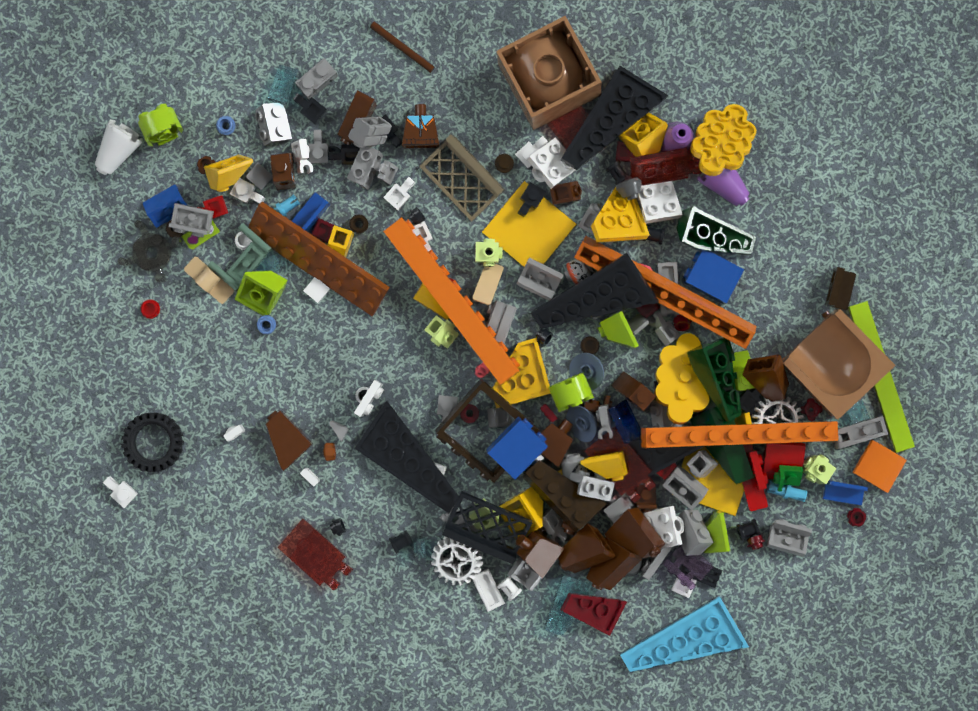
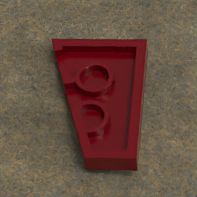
[560,593,627,636]

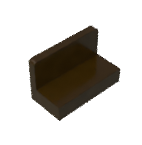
[825,267,856,310]

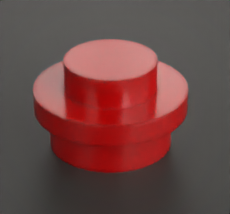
[141,299,160,319]

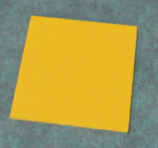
[482,181,577,267]
[672,446,755,516]

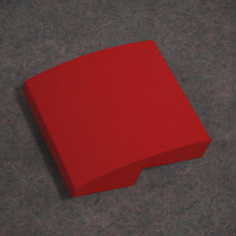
[762,442,806,479]

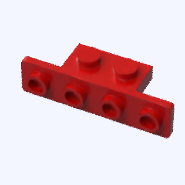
[742,444,768,511]

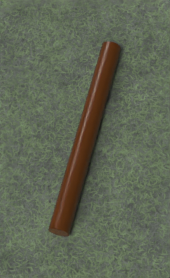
[370,21,435,73]

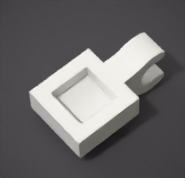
[515,136,548,169]
[291,139,313,174]
[383,177,415,211]
[230,178,266,204]
[413,221,433,251]
[103,476,138,508]

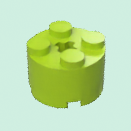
[138,104,183,146]
[549,373,594,412]

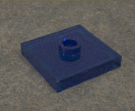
[608,399,641,444]

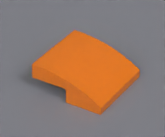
[852,439,907,493]

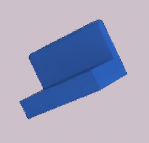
[143,184,188,228]
[292,192,330,232]
[823,481,868,505]

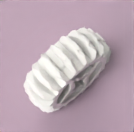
[751,397,803,424]
[431,537,483,586]

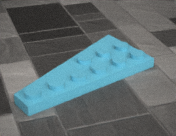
[620,596,749,672]

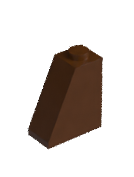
[337,90,377,145]
[742,354,789,401]
[611,371,656,411]
[266,410,313,471]
[605,508,665,558]
[558,523,616,573]
[586,537,642,590]

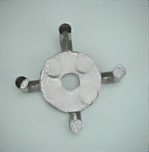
[117,220,183,283]

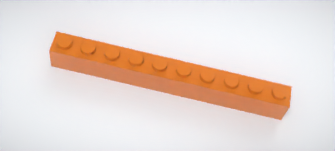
[383,217,520,385]
[574,236,757,349]
[641,421,838,448]

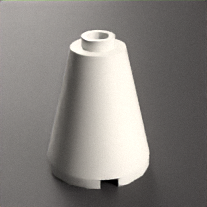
[95,120,143,175]

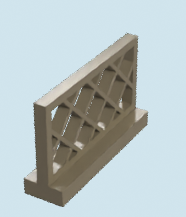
[419,134,505,222]

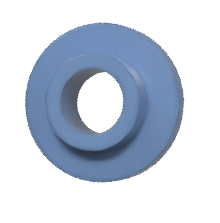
[216,116,236,135]
[257,315,276,334]

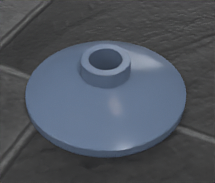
[569,353,604,390]
[566,406,597,442]

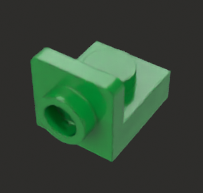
[774,465,803,492]

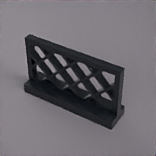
[442,491,533,565]

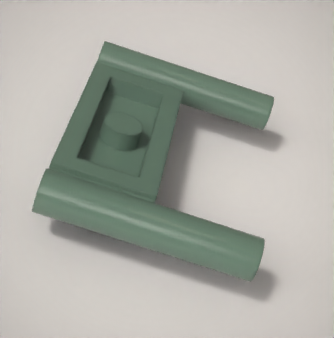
[207,223,272,291]

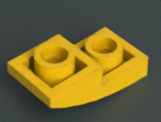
[413,283,449,320]

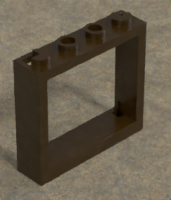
[435,378,540,483]

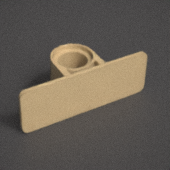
[184,257,234,304]
[472,264,504,305]

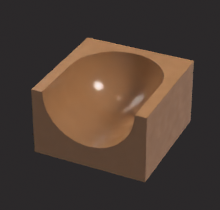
[496,16,602,130]
[782,309,896,420]

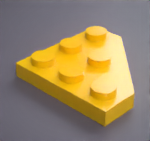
[591,187,650,243]
[493,338,551,408]

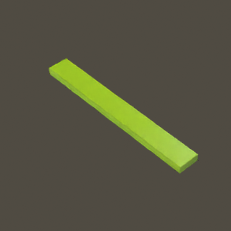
[848,301,915,453]

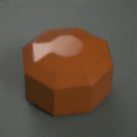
[323,442,336,461]

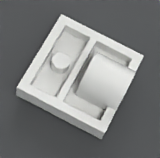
[527,137,576,189]
[637,181,683,224]
[354,380,384,417]
[643,506,684,549]

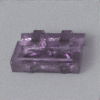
[663,545,714,590]

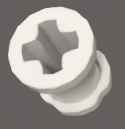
[497,576,522,601]

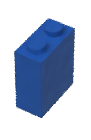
[683,250,745,304]
[486,416,548,479]

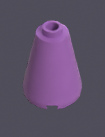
[660,121,695,159]
[697,168,749,206]

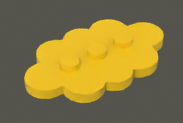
[690,104,757,176]
[654,333,709,425]

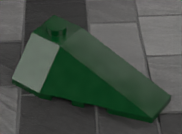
[687,337,742,422]
[690,407,754,484]

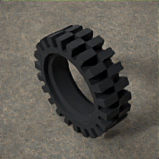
[121,413,184,472]

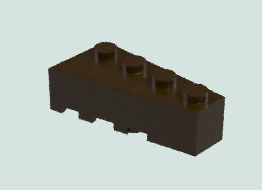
[522,460,607,533]

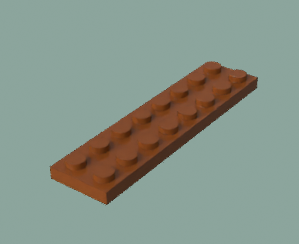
[248,202,390,317]

